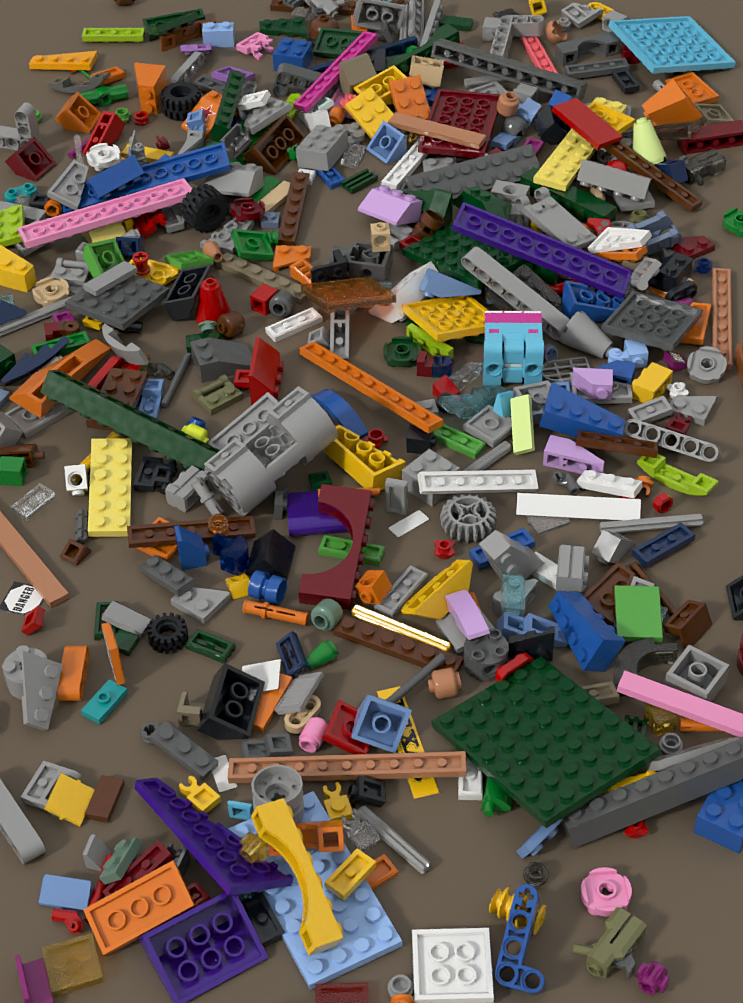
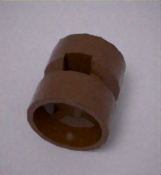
[412,209,445,240]

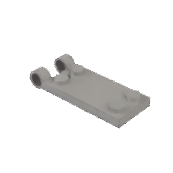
[514,187,597,249]

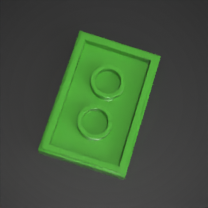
[614,585,663,642]

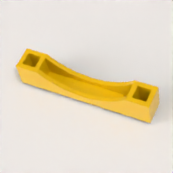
[251,798,343,956]

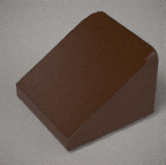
[60,538,92,566]

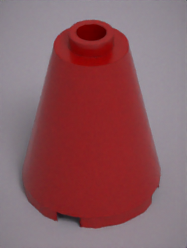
[196,278,231,327]

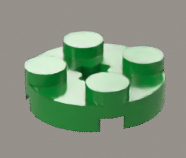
[722,208,743,237]

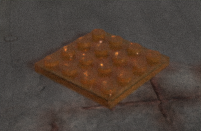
[301,277,396,312]

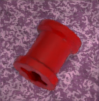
[132,252,151,276]

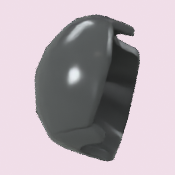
[501,115,528,136]

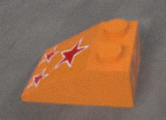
[181,90,238,140]

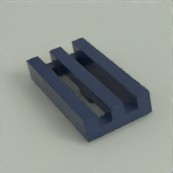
[276,631,309,679]

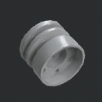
[251,765,304,823]

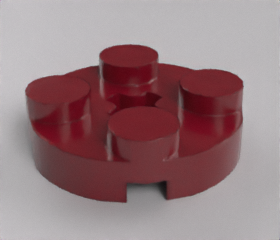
[230,198,265,222]

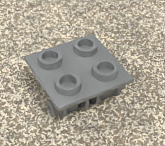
[127,130,147,165]

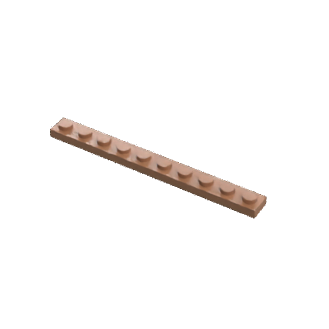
[228,751,466,784]

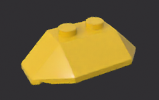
[401,560,473,620]

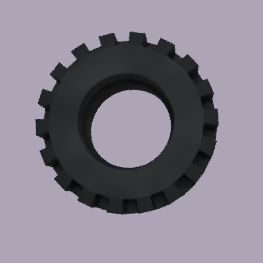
[160,82,202,121]
[181,184,229,233]

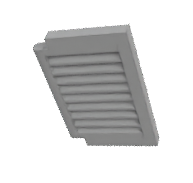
[274,672,324,715]

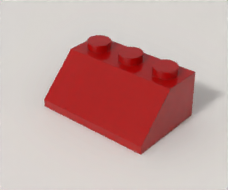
[248,337,284,405]

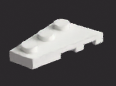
[587,227,652,254]

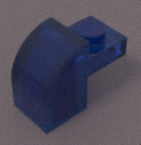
[212,533,249,576]

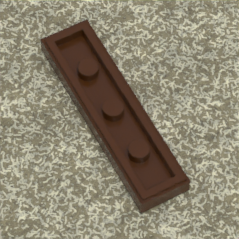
[576,430,658,458]

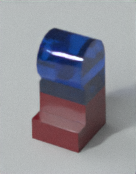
[417,350,454,378]

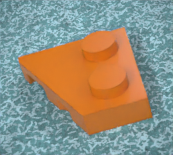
[273,245,312,273]

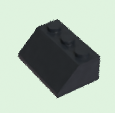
[163,263,213,321]
[197,663,265,740]

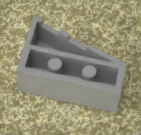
[479,530,545,584]

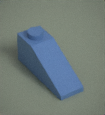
[419,268,481,298]

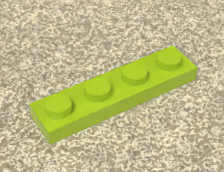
[82,28,145,43]

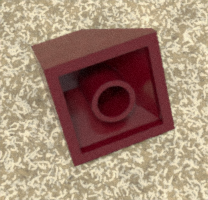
[5,137,57,181]

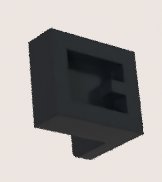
[347,775,386,808]

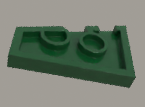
[151,12,199,36]
[259,17,307,39]

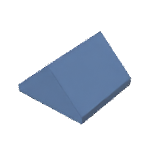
[366,120,407,165]
[351,694,412,753]

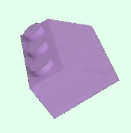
[358,185,422,226]

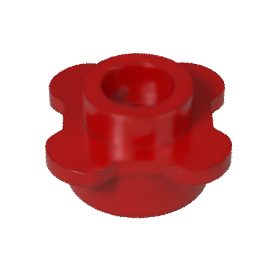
[364,429,388,448]
[434,540,455,559]
[624,819,649,839]

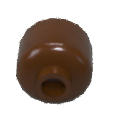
[217,311,245,338]

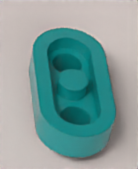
[4,183,38,204]

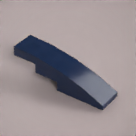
[0,335,70,387]

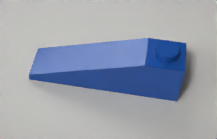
[561,280,625,323]

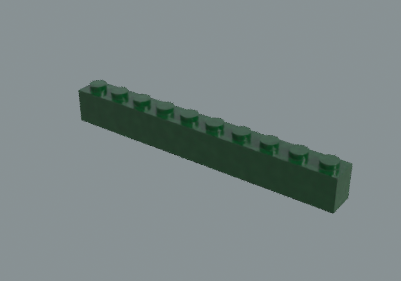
[40,370,220,471]

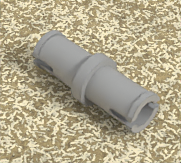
[191,477,224,518]

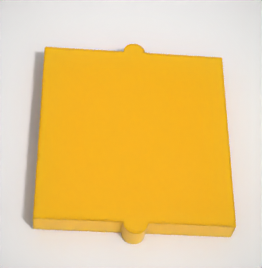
[44,773,95,827]

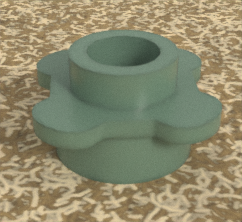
[198,320,218,334]

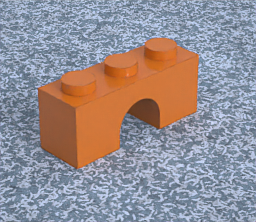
[268,820,344,856]

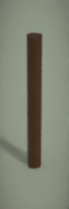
[630,562,677,616]

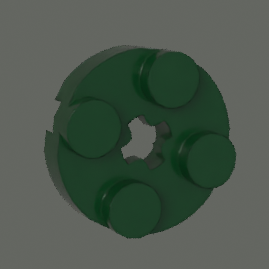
[383,336,421,367]

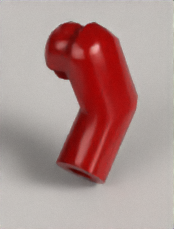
[51,908,83,934]

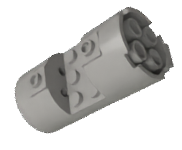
[204,386,338,516]

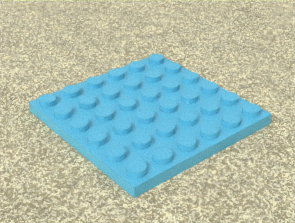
[608,16,736,74]

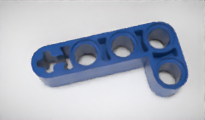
[495,884,546,995]

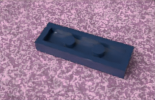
[632,522,695,568]

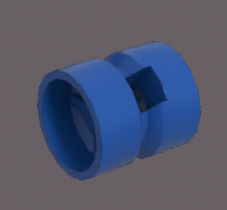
[248,570,287,605]

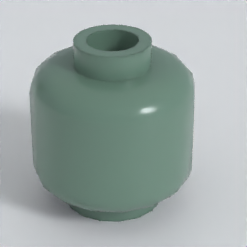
[311,598,343,631]

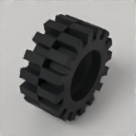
[147,612,188,654]

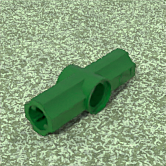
[80,84,129,106]

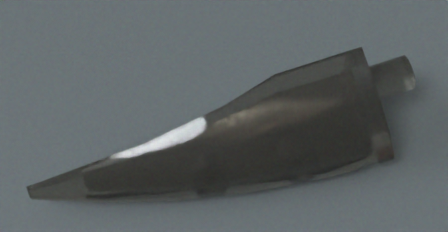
[622,121,699,140]

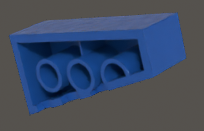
[539,382,625,437]

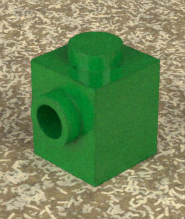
[0,456,28,486]

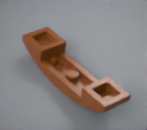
[159,19,217,52]

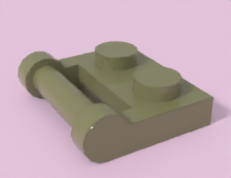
[191,374,243,416]

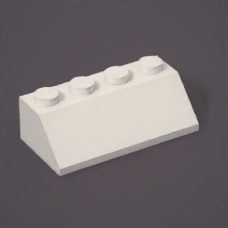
[368,261,439,323]

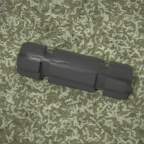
[75,508,88,544]

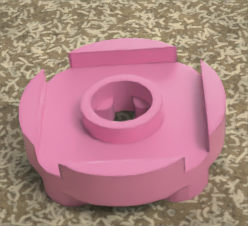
[580,867,632,917]

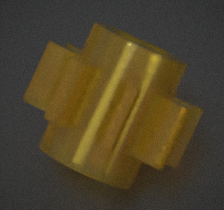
[239,832,271,864]

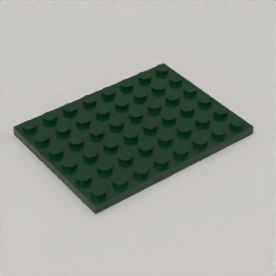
[431,656,661,828]

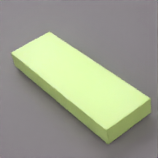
[510,394,535,455]

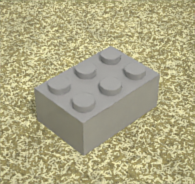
[296,125,349,171]

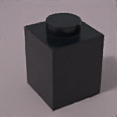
[406,424,437,454]

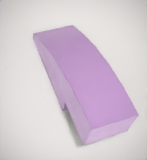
[445,589,490,640]

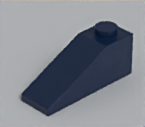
[654,159,688,185]

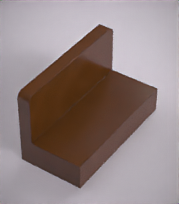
[663,600,712,649]

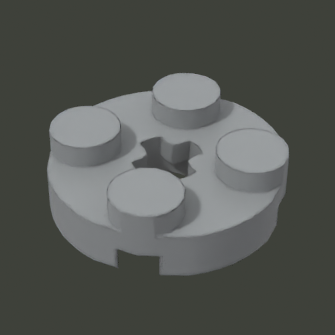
[334,122,365,148]
[687,346,727,384]

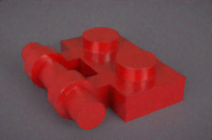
[131,208,167,239]

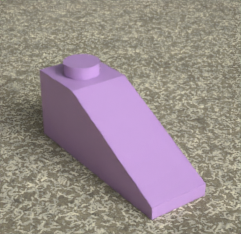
[543,435,605,474]

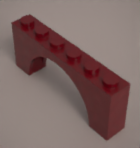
[298,484,375,610]

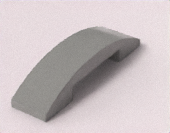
[102,324,149,365]

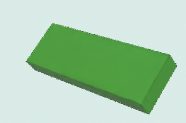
[434,424,486,459]
[318,535,385,566]

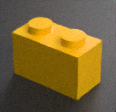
[631,362,673,403]

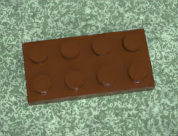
[86,368,149,431]

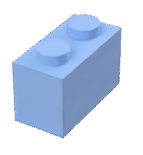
[202,22,235,48]

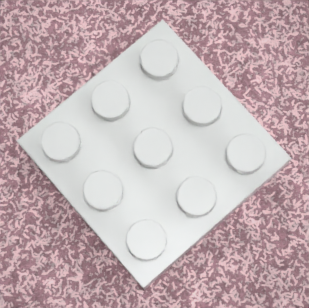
[412,928,494,1003]

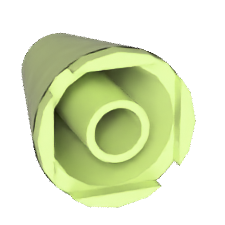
[633,117,667,165]

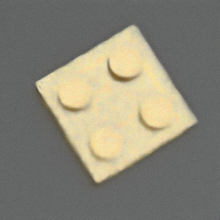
[42,933,104,997]

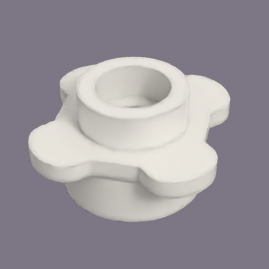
[666,382,689,399]

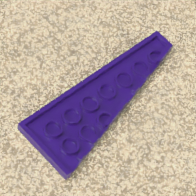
[134,778,294,896]

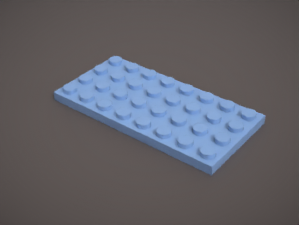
[228,791,402,990]

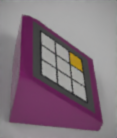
[663,351,687,372]

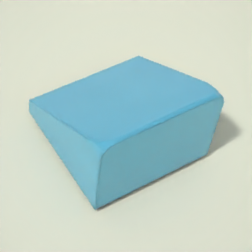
[493,390,514,417]
[228,800,253,820]

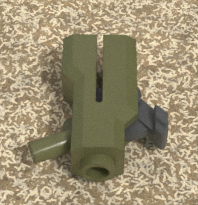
[573,907,647,979]

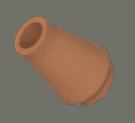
[202,241,223,262]

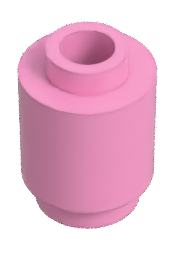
[299,717,327,753]

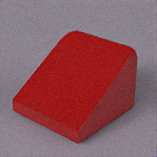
[433,375,460,397]

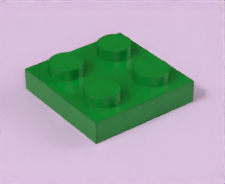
[231,229,274,261]

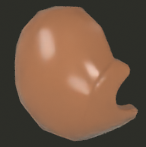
[545,20,567,44]

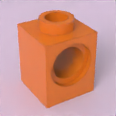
[355,570,392,604]

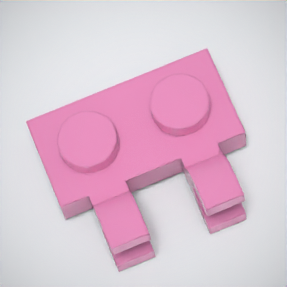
[236,32,274,60]

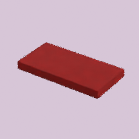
[552,98,622,150]

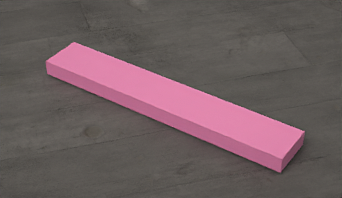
[616,671,743,738]

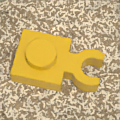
[179,776,221,813]
[323,782,354,822]

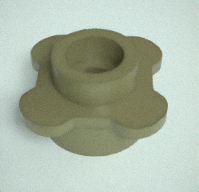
[630,209,649,223]

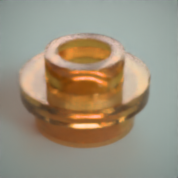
[208,514,229,534]

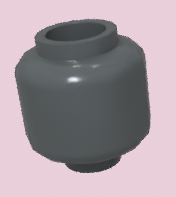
[269,291,296,318]

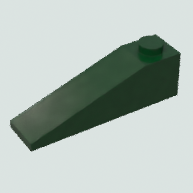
[392,188,453,230]

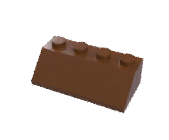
[242,113,306,175]

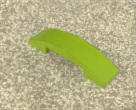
[637,454,718,496]

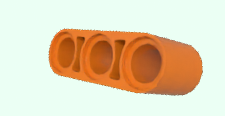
[57,646,90,701]

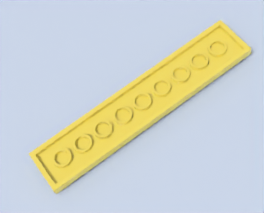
[533,97,627,191]

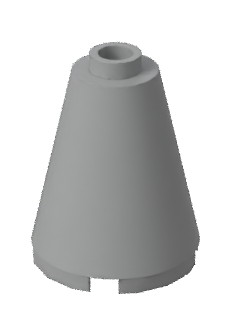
[560,310,614,359]

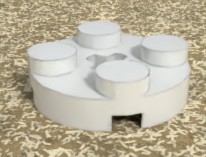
[86,143,121,171]

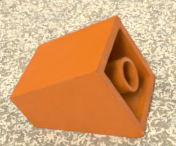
[134,62,168,114]
[642,79,702,133]

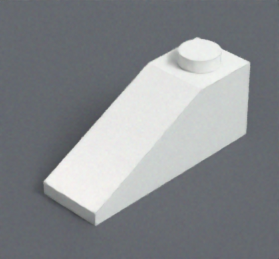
[297,109,331,132]

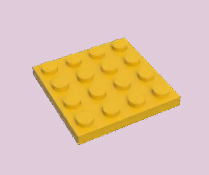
[402,295,489,342]

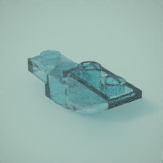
[438,385,506,419]

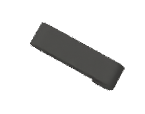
[273,63,338,97]

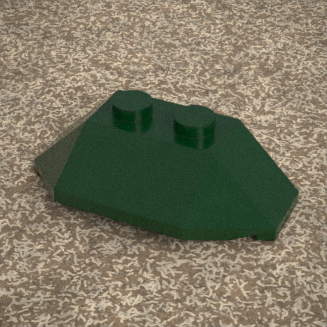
[453,186,512,220]

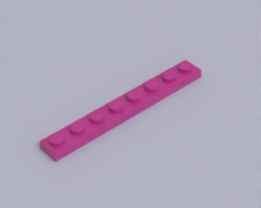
[293,31,378,113]

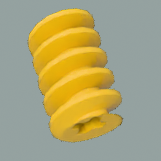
[489,886,546,936]

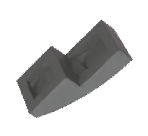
[240,733,293,758]

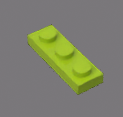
[406,323,454,366]

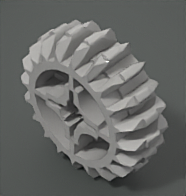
[440,493,497,543]

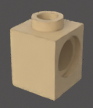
[370,222,390,252]

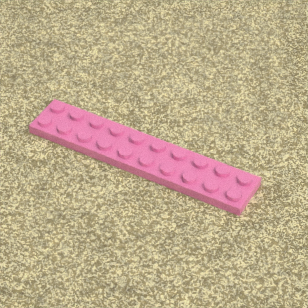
[17,178,192,249]

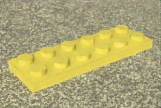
[88,438,132,537]

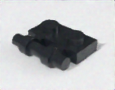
[133,456,177,495]

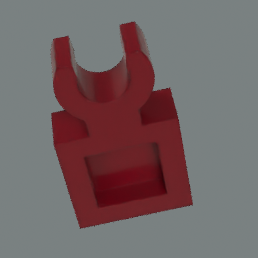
[665,412,691,438]

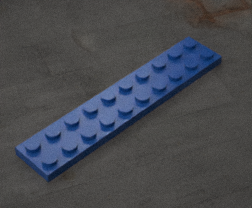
[62,142,231,214]

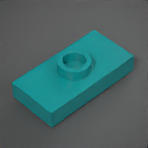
[81,680,128,725]

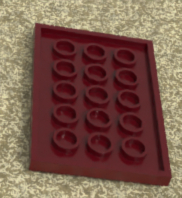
[418,89,501,158]

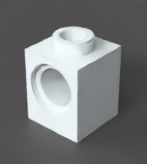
[64,464,89,496]

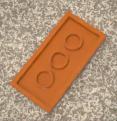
[83,860,196,956]

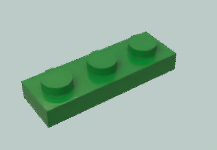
[31,331,90,357]

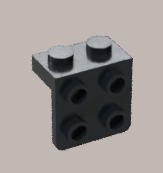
[310,249,349,298]

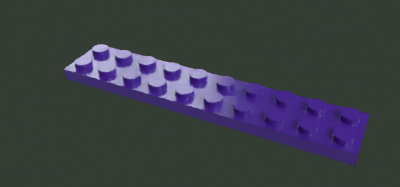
[451,202,633,298]

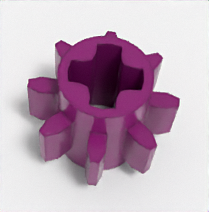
[636,961,670,995]

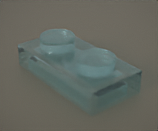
[501,574,525,616]

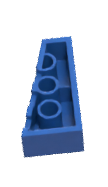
[549,591,626,672]

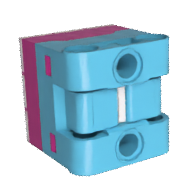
[483,311,544,387]

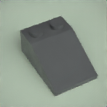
[190,338,252,383]

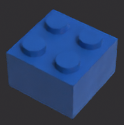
[272,38,313,71]

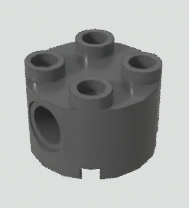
[464,629,509,681]

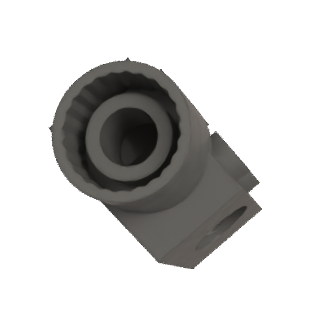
[329,240,393,284]

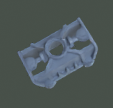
[627,210,684,262]

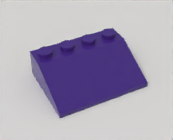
[139,892,268,1003]

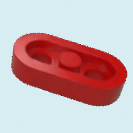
[495,653,534,682]

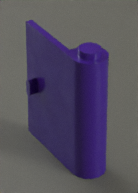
[287,491,349,536]

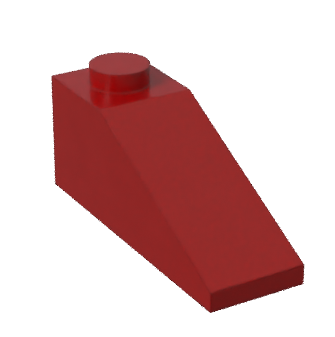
[82,111,125,155]

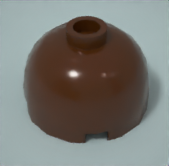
[309,14,340,43]

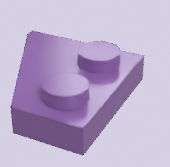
[180,43,213,55]

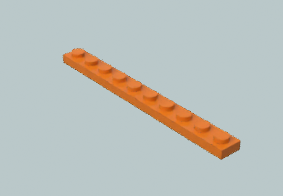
[299,341,443,434]

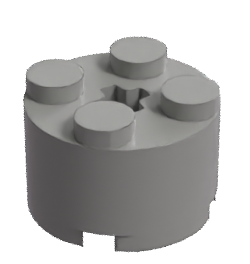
[2,645,48,700]

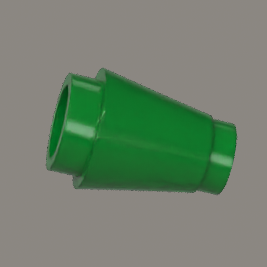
[306,640,339,670]

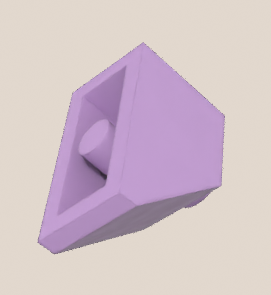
[572,367,613,400]

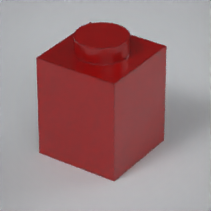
[250,284,278,316]

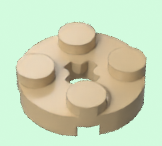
[32,277,70,307]

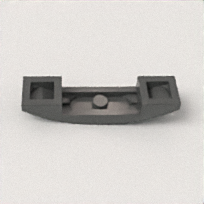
[49,72,111,93]

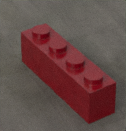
[677,120,743,155]

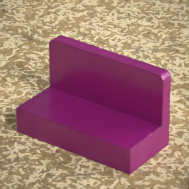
[14,954,54,1003]

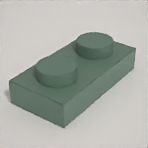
[99,837,143,885]

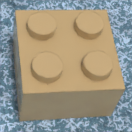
[409,55,444,88]

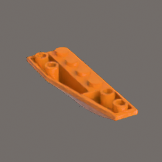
[9,339,111,419]

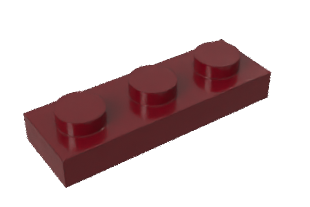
[102,840,175,897]

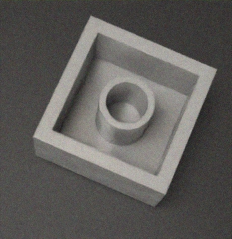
[402,449,460,507]
[665,645,730,702]

